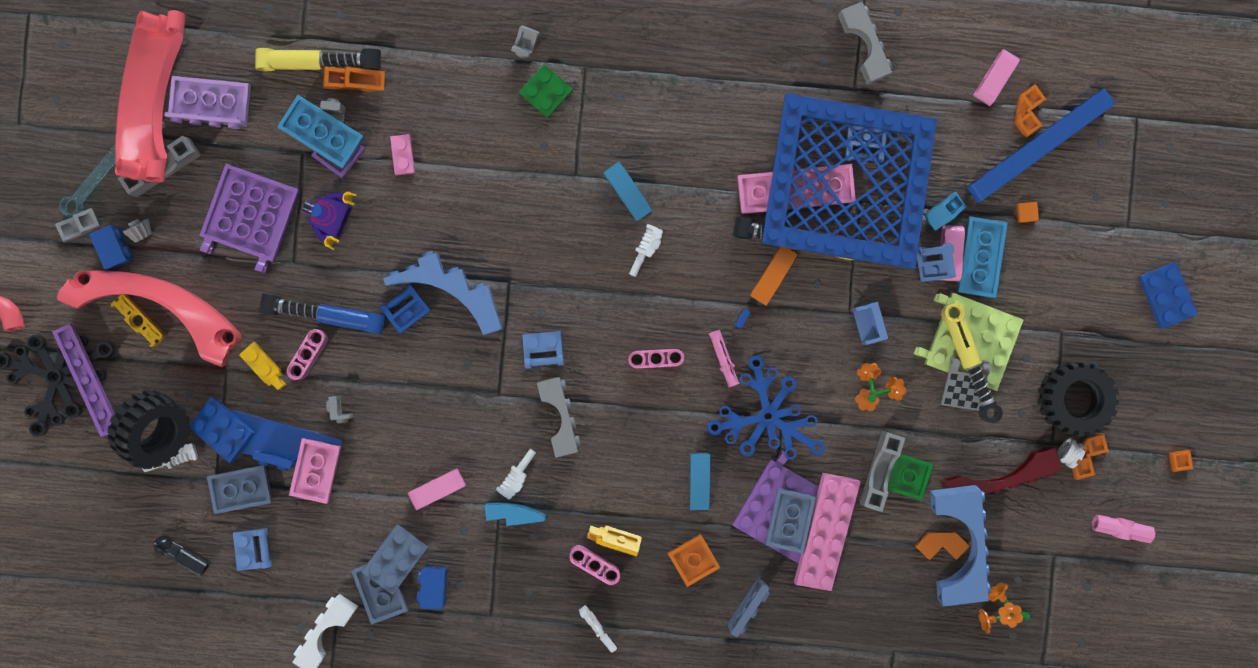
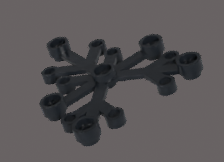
[0,335,115,437]

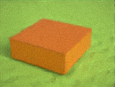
[1016,202,1039,223]
[1169,450,1193,472]

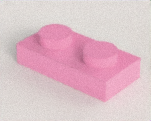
[390,134,415,176]

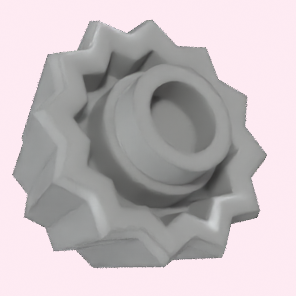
[123,219,152,242]

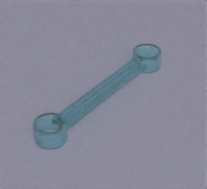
[59,145,116,217]

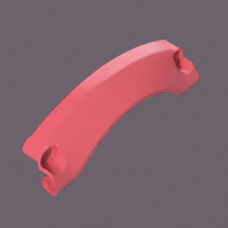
[115,10,186,182]
[57,270,242,367]

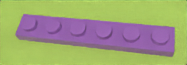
[52,324,115,437]

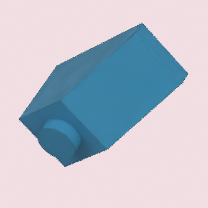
[924,191,967,230]

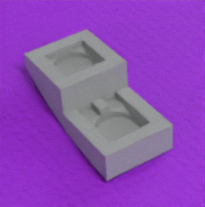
[55,208,100,243]

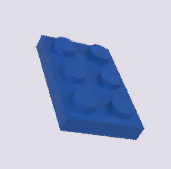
[1138,262,1198,329]
[190,397,256,463]

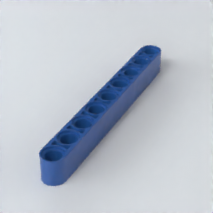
[966,88,1115,203]

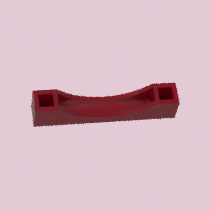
[940,446,1062,494]

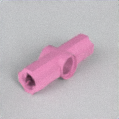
[1092,514,1155,543]

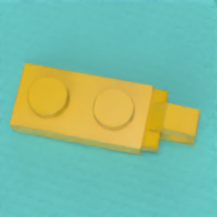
[239,342,286,390]
[587,526,642,556]

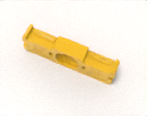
[111,294,166,347]

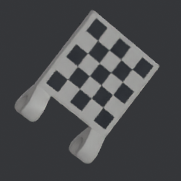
[941,356,991,411]

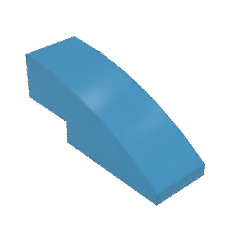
[603,162,652,221]
[689,453,710,510]
[484,502,546,526]

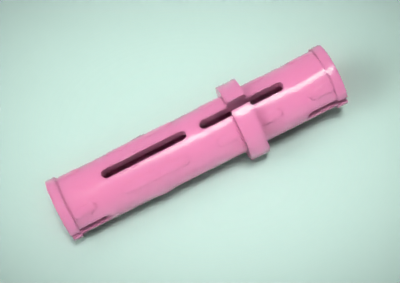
[709,330,740,387]

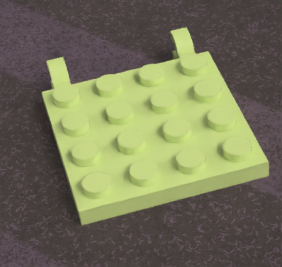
[913,293,1024,391]

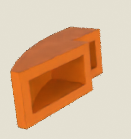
[323,67,385,91]
[750,247,798,306]

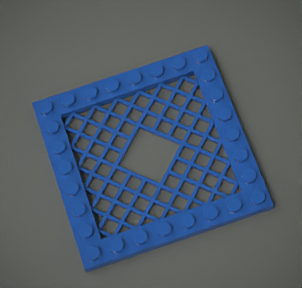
[761,93,937,269]

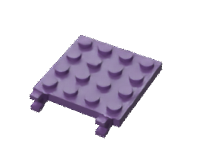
[199,164,300,273]
[732,450,819,564]

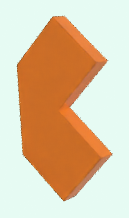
[1014,84,1046,138]
[1072,433,1109,480]
[915,532,969,560]

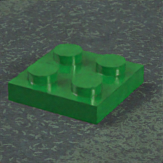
[519,64,573,119]
[888,454,933,501]

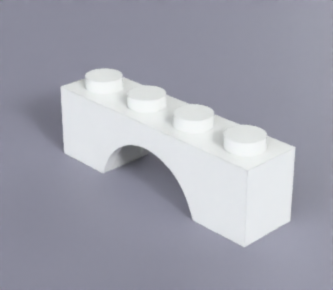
[292,594,358,668]

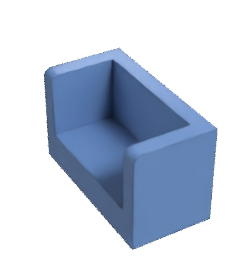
[852,302,888,345]

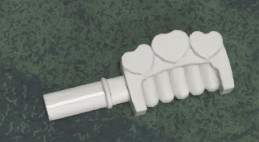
[629,224,663,277]
[142,443,199,472]
[496,448,536,499]
[579,605,617,653]

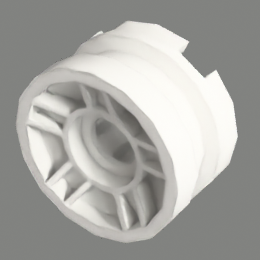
[1057,438,1086,468]

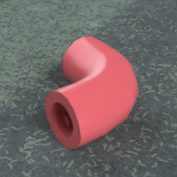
[0,296,25,331]

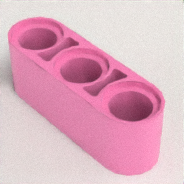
[973,49,1020,106]
[939,225,965,281]
[287,329,329,380]
[628,349,684,368]
[408,468,466,510]
[570,545,620,585]

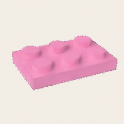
[289,438,341,504]

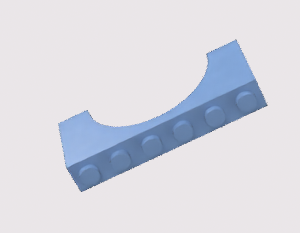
[930,485,991,606]

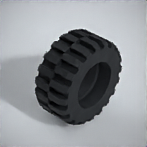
[1037,362,1120,436]
[107,390,190,469]

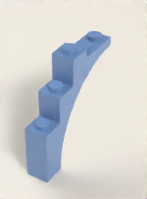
[383,251,503,335]

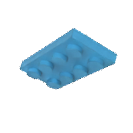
[277,95,365,169]
[957,217,1008,298]

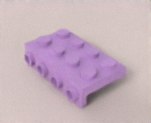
[165,76,251,129]

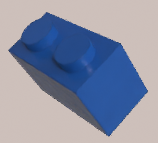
[89,225,134,271]
[417,566,448,610]

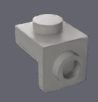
[511,25,540,58]
[320,98,346,123]
[326,396,353,423]

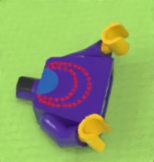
[302,192,357,250]

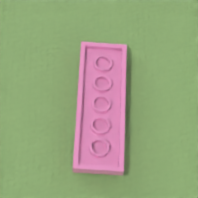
[737,164,856,214]
[794,473,860,591]

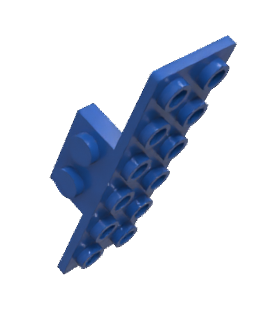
[231,410,343,471]

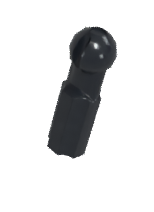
[153,535,210,576]

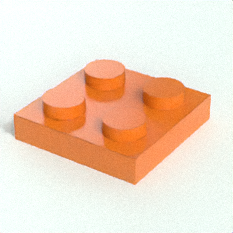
[668,533,720,587]

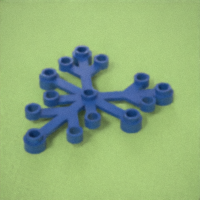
[707,356,825,459]

